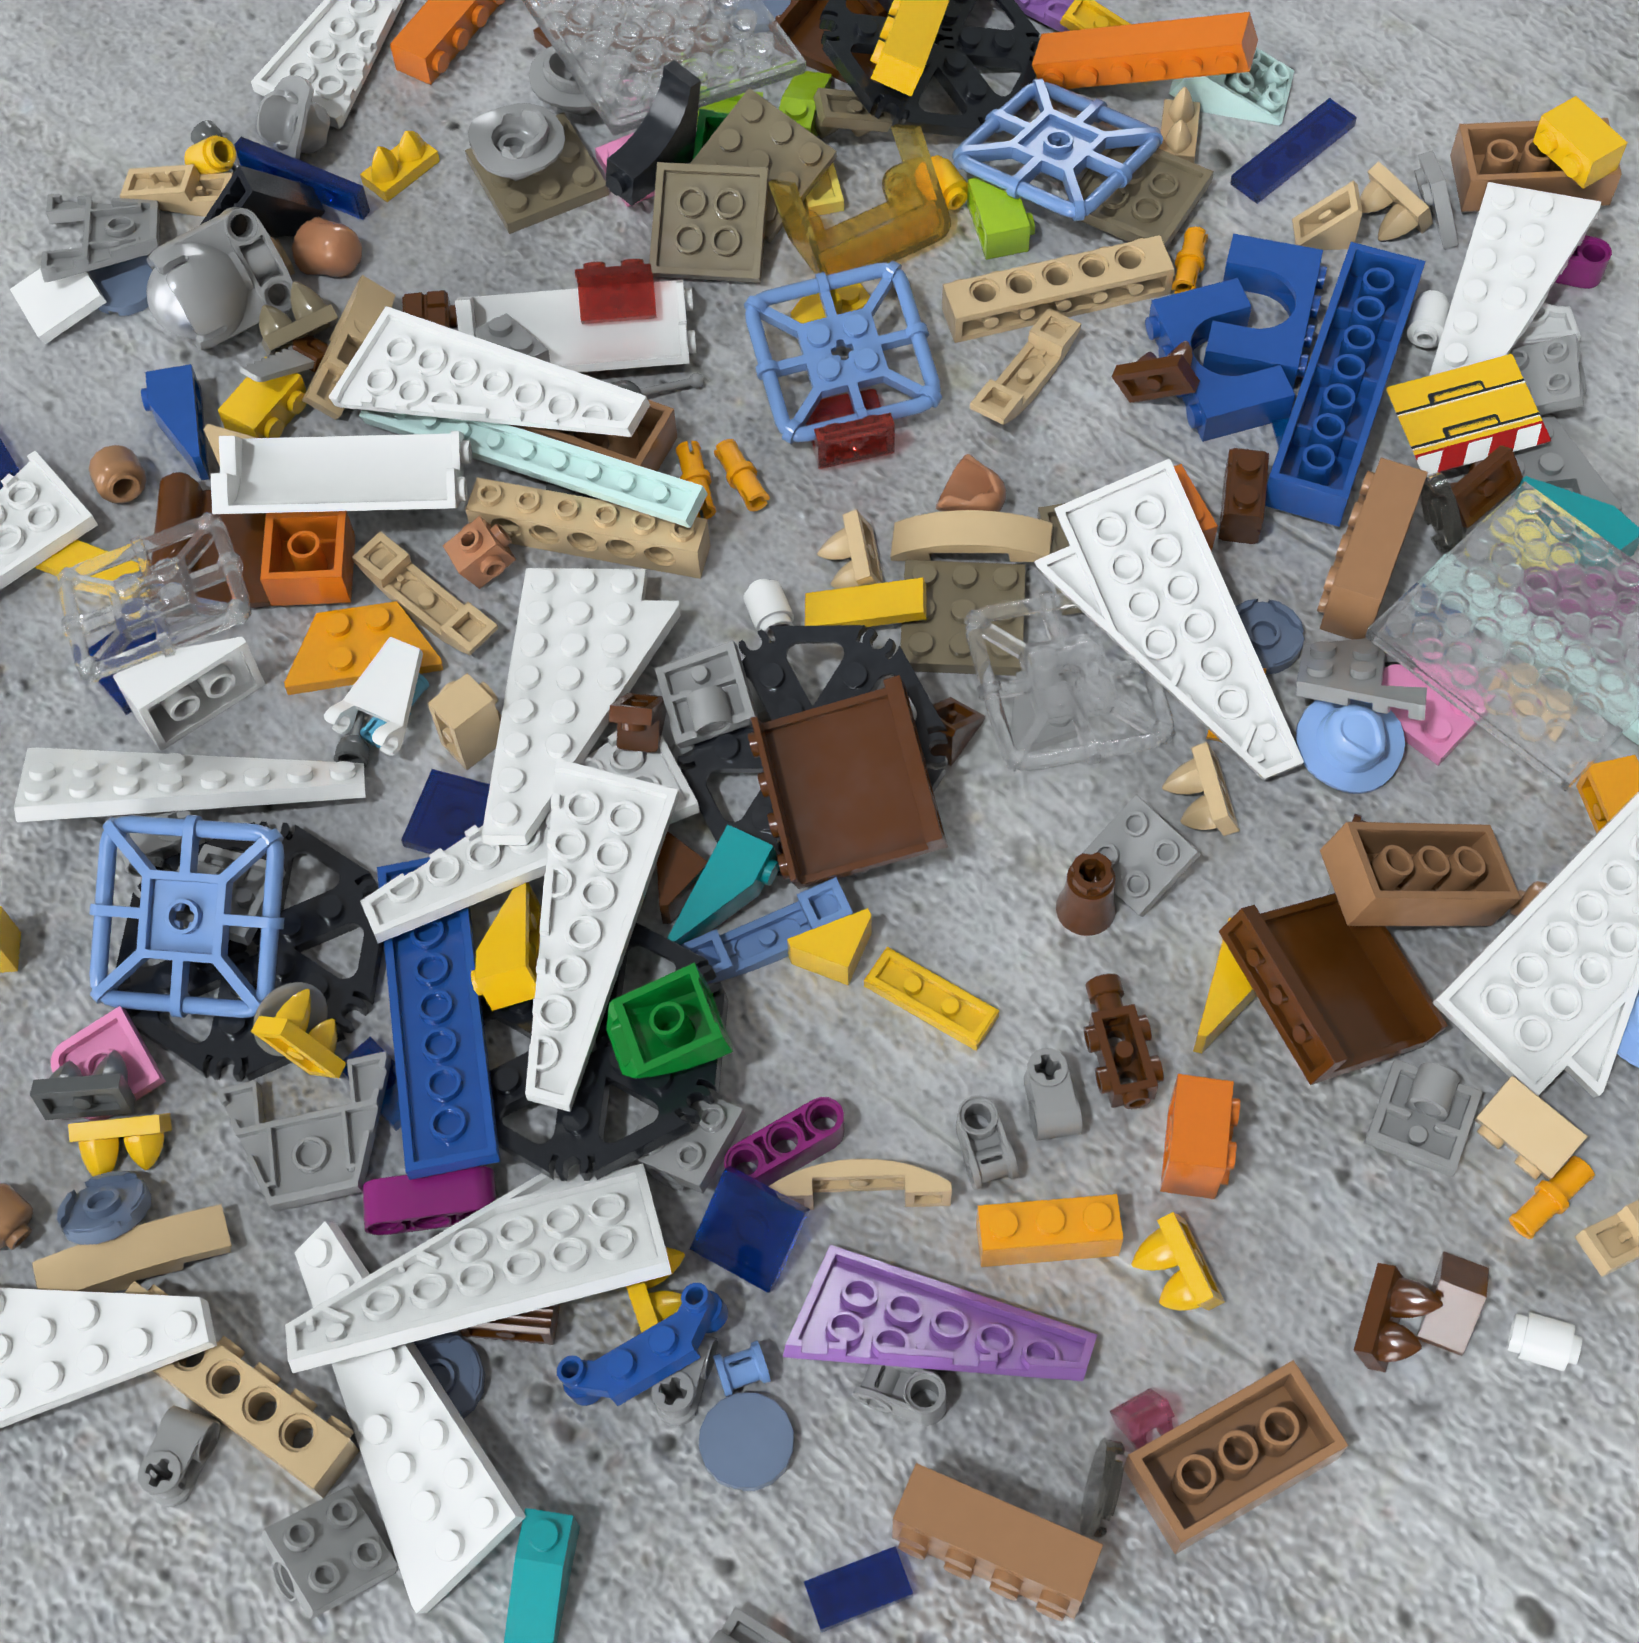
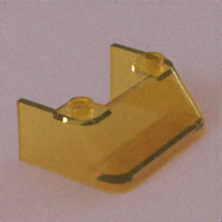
[768,124,951,275]

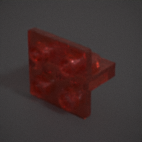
[575,259,657,324]

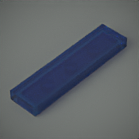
[1230,98,1357,204]
[234,136,370,220]

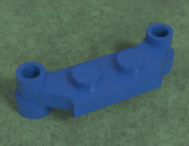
[557,1283,728,1406]

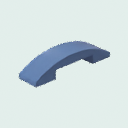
[681,877,853,984]

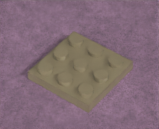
[690,88,837,243]
[465,112,609,234]
[1067,146,1214,249]
[648,162,770,283]
[900,560,1026,676]

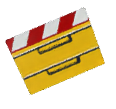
[1386,354,1551,475]

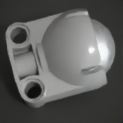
[146,207,293,350]

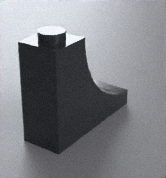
[605,60,701,206]
[200,165,325,237]

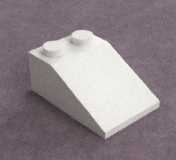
[113,637,266,751]

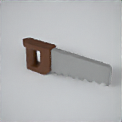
[240,336,329,382]

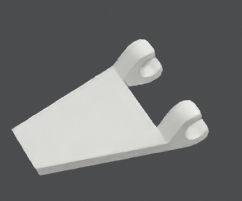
[324,637,423,756]

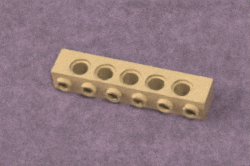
[942,235,1175,343]
[465,477,711,579]
[125,1281,360,1498]

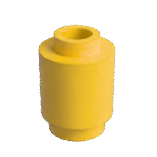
[184,135,236,175]
[919,155,968,211]

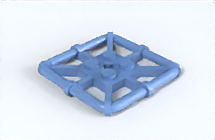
[952,78,1163,221]
[744,260,942,444]
[89,815,285,1018]

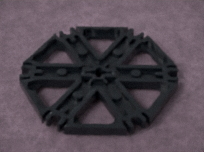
[819,0,1040,137]
[678,625,948,877]
[116,821,384,1082]
[481,922,729,1181]

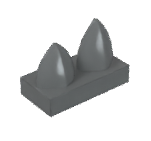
[30,1050,136,1120]

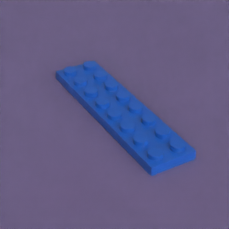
[377,857,500,1180]

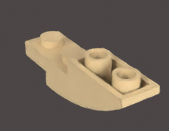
[302,275,395,420]

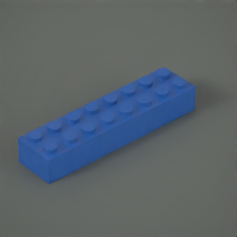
[1265,242,1426,527]

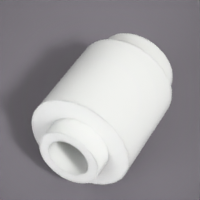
[1407,290,1450,348]
[743,579,794,641]
[1507,1312,1582,1371]

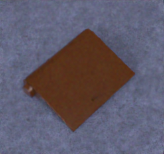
[146,472,271,615]

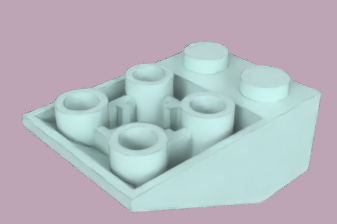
[1169,47,1294,126]

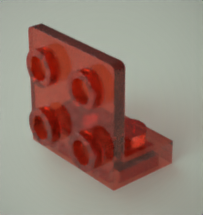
[806,388,895,469]

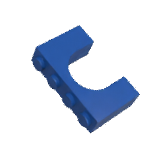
[1203,233,1327,389]
[1145,278,1295,442]

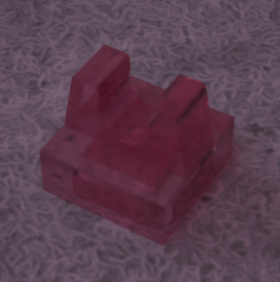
[1110,1388,1175,1450]

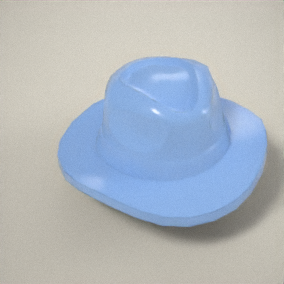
[1295,699,1405,794]

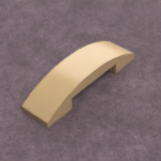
[970,308,1081,425]
[890,510,1053,562]
[352,531,498,655]
[766,1159,952,1211]

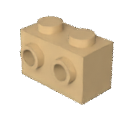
[428,673,501,770]
[1474,1076,1588,1180]

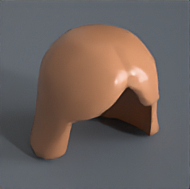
[292,217,362,277]
[936,454,1006,512]

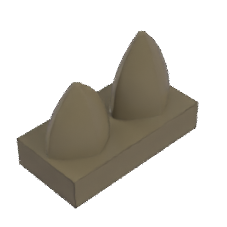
[813,88,892,139]
[259,281,338,355]

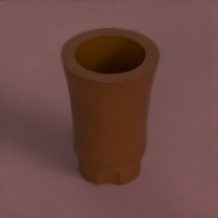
[1056,852,1116,936]

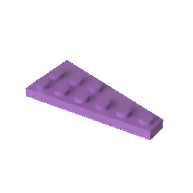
[783,1245,1097,1381]

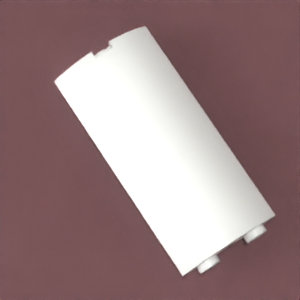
[455,279,697,372]
[211,431,472,514]

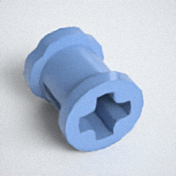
[713,1340,771,1397]

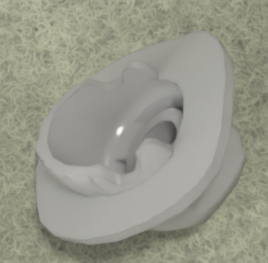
[529,43,622,116]
[256,75,331,169]
[468,103,565,181]

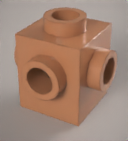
[443,516,516,589]

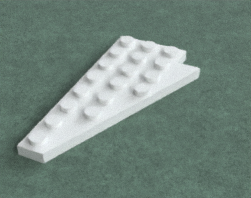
[1035,458,1304,780]
[482,568,681,845]
[1432,791,1639,1098]
[285,1163,672,1373]
[0,1288,217,1428]

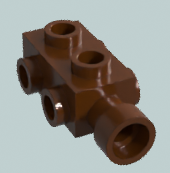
[1084,974,1164,1109]

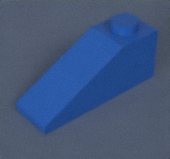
[141,364,210,480]

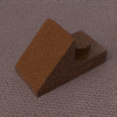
[609,693,667,752]

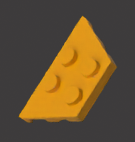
[284,601,444,695]

